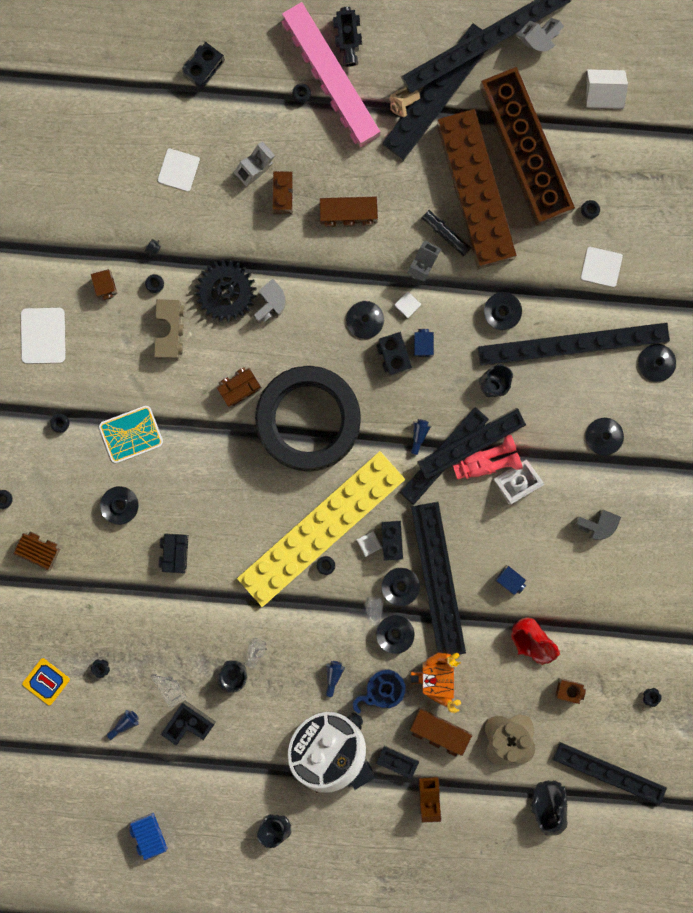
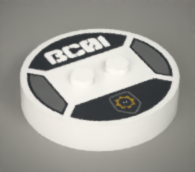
[288,712,366,793]

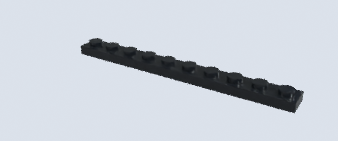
[401,0,571,94]
[478,322,670,366]

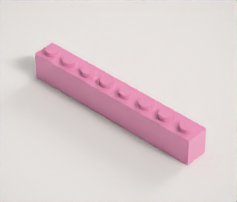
[281,2,380,148]

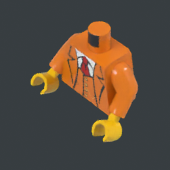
[411,653,461,713]

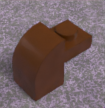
[419,777,441,823]

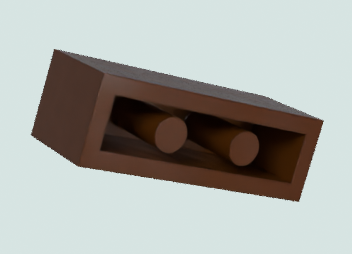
[320,196,378,227]
[409,707,473,757]

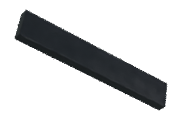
[399,407,489,505]
[417,408,526,480]
[552,741,667,805]

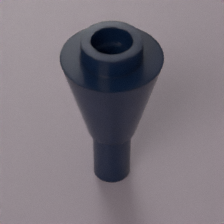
[411,419,432,455]
[326,661,345,697]
[107,710,139,740]

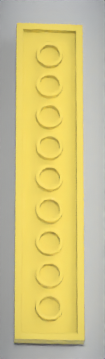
[237,451,406,607]

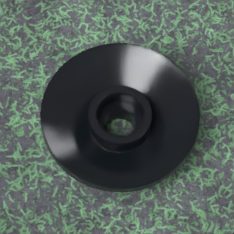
[484,292,522,330]
[346,301,384,339]
[638,344,676,382]
[585,417,624,456]
[100,486,139,525]
[382,568,420,606]
[376,615,415,654]

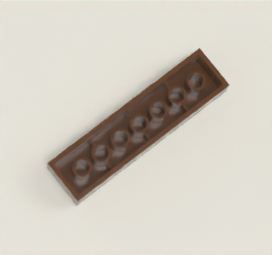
[479,67,575,226]
[437,109,517,269]

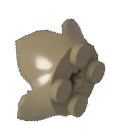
[485,714,535,765]

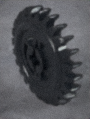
[194,260,257,323]

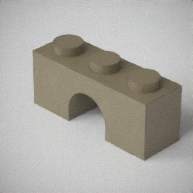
[154,299,185,359]

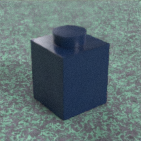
[414,329,434,357]
[495,565,526,595]

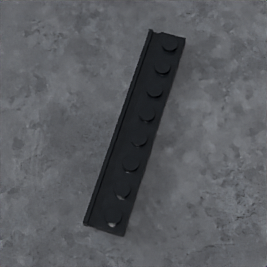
[382,23,488,161]
[411,501,466,656]

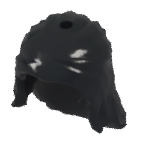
[530,780,568,836]

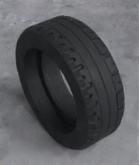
[255,365,361,472]

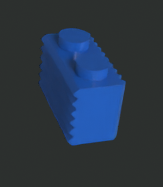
[129,812,168,860]

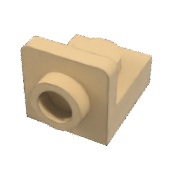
[390,87,420,118]

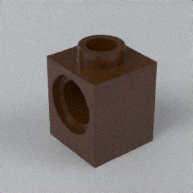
[91,269,118,300]
[555,678,586,704]

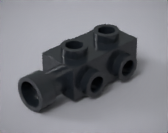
[333,7,362,67]

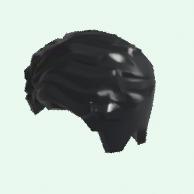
[479,364,513,398]
[217,661,248,693]
[257,814,291,849]

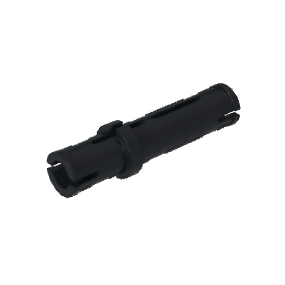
[421,209,472,257]

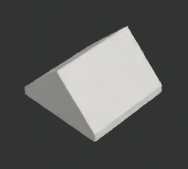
[586,69,628,109]
[494,460,545,504]

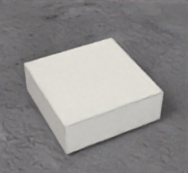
[394,291,421,318]
[357,531,382,557]

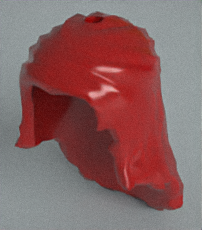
[511,617,560,665]

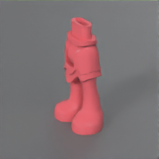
[453,435,523,480]

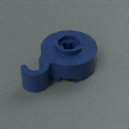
[353,669,405,714]

